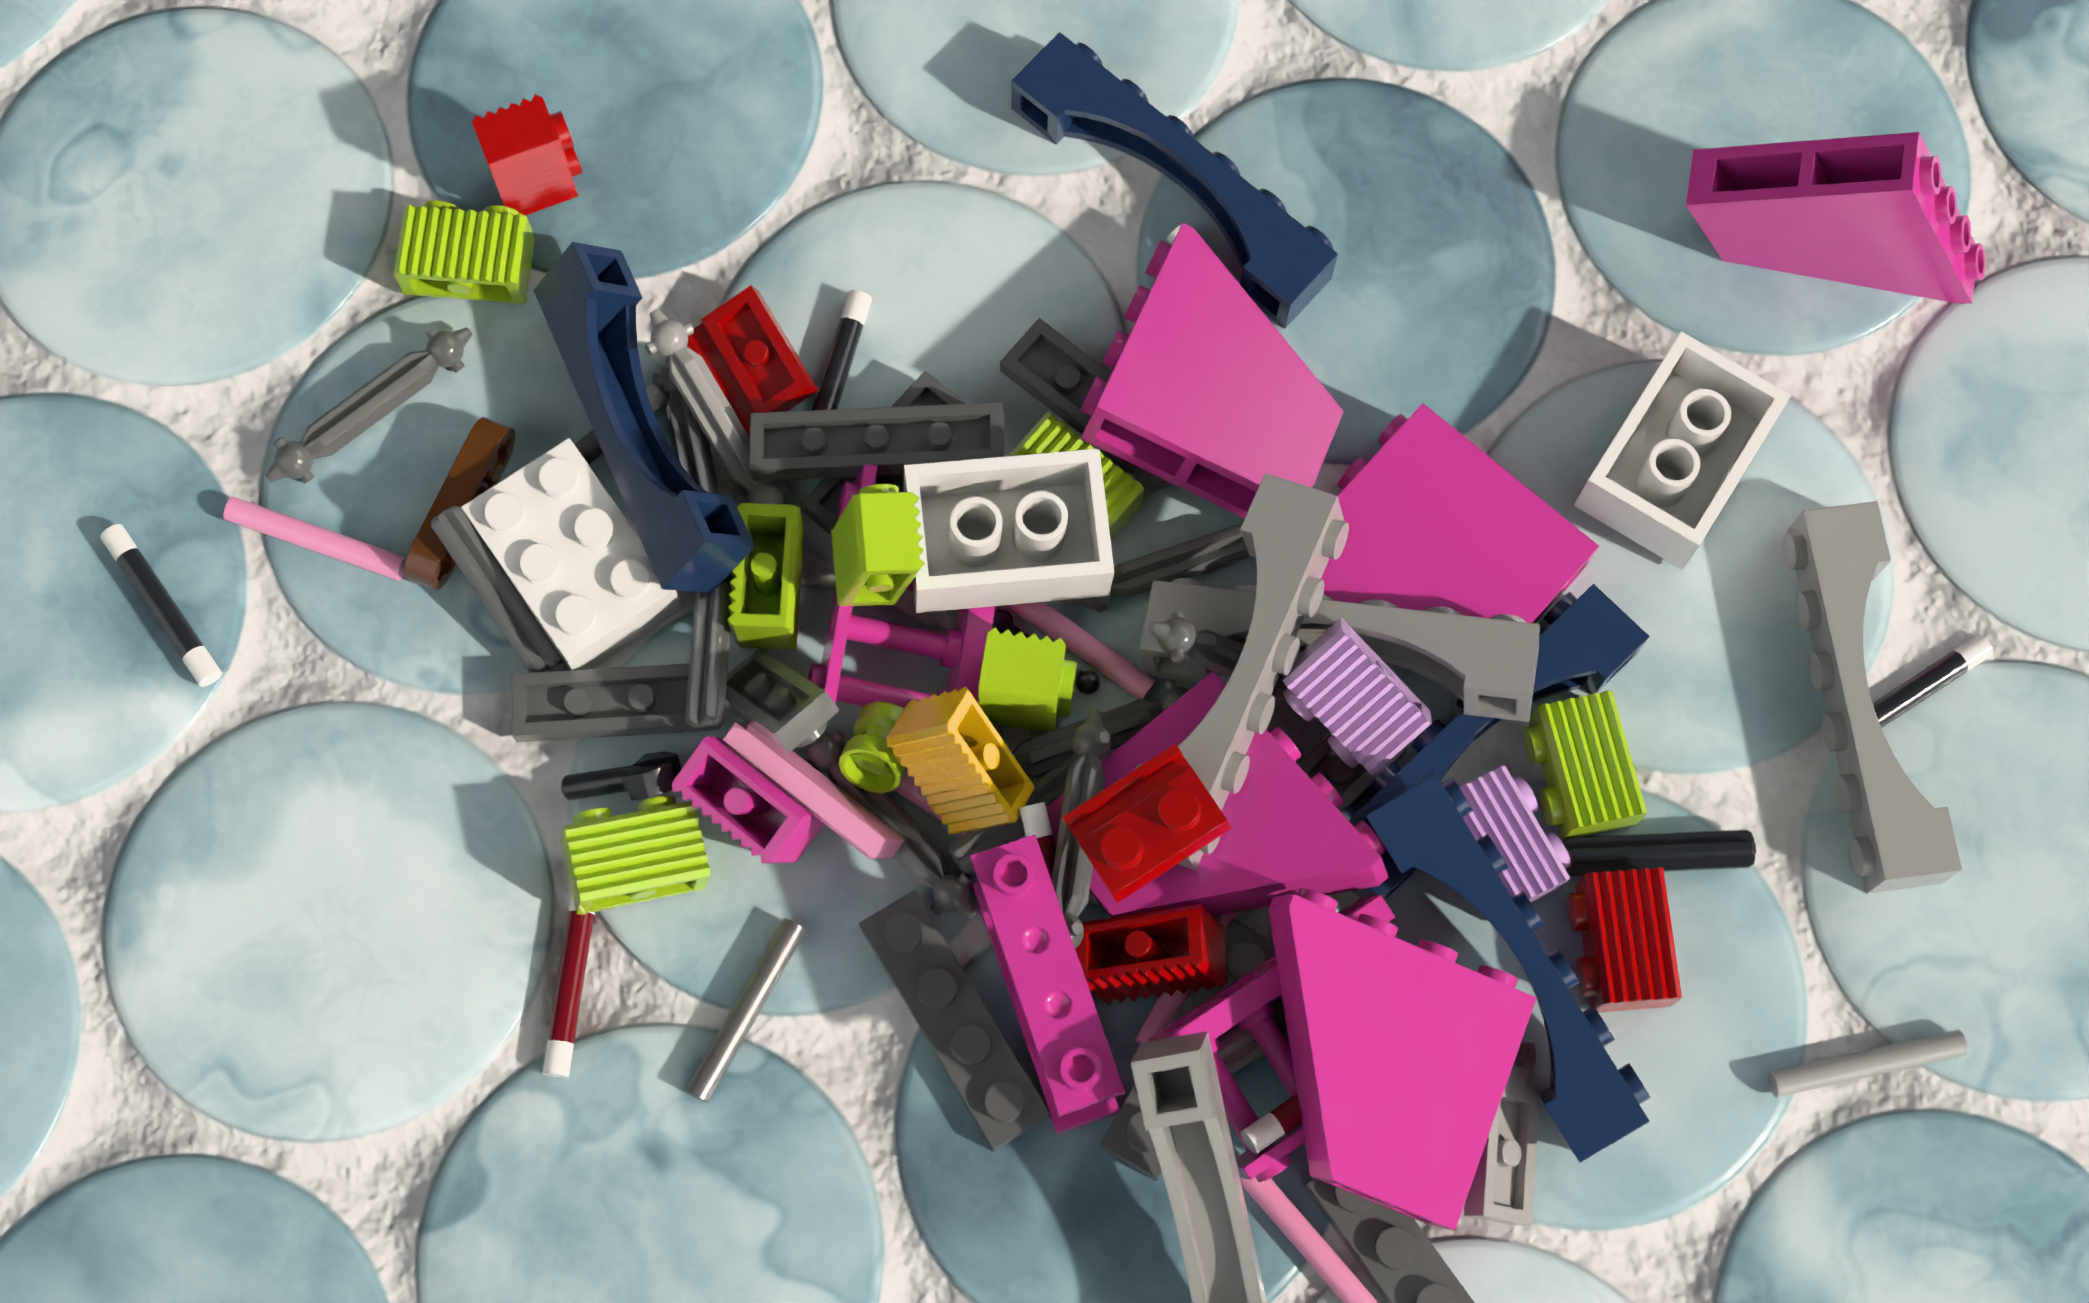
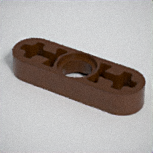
[404,417,516,590]

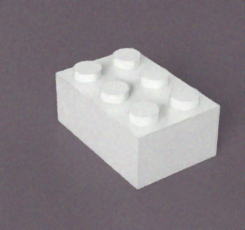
[1574,331,1791,570]
[461,438,682,670]
[904,449,1115,613]

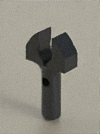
[561,751,682,801]

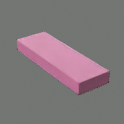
[723,722,906,859]

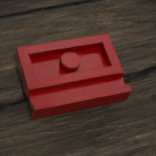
[687,285,819,437]
[1062,743,1232,903]

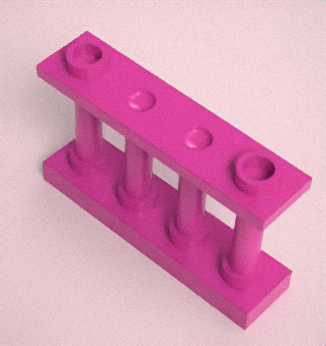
[807,464,995,709]
[971,834,1125,1136]
[1147,895,1396,1182]

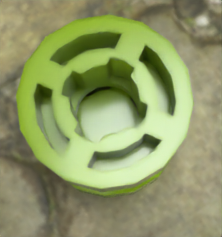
[838,701,906,793]

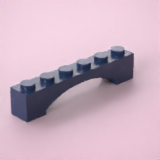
[1011,32,1338,329]
[533,242,755,593]
[1341,583,1650,901]
[1365,770,1651,1163]

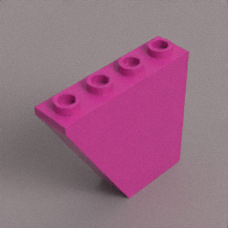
[1686,132,1985,304]
[1080,223,1344,518]
[1256,403,1599,624]
[1046,671,1389,918]
[1269,888,1537,1230]

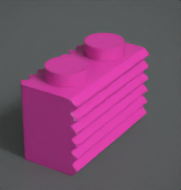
[672,736,824,864]

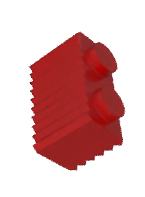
[472,94,583,216]
[1567,867,1682,1013]
[1075,904,1228,1005]

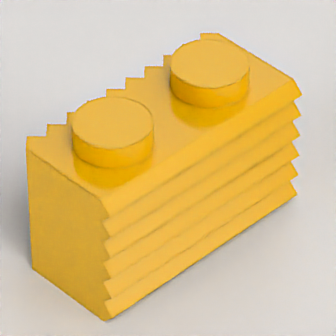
[886,686,1035,834]

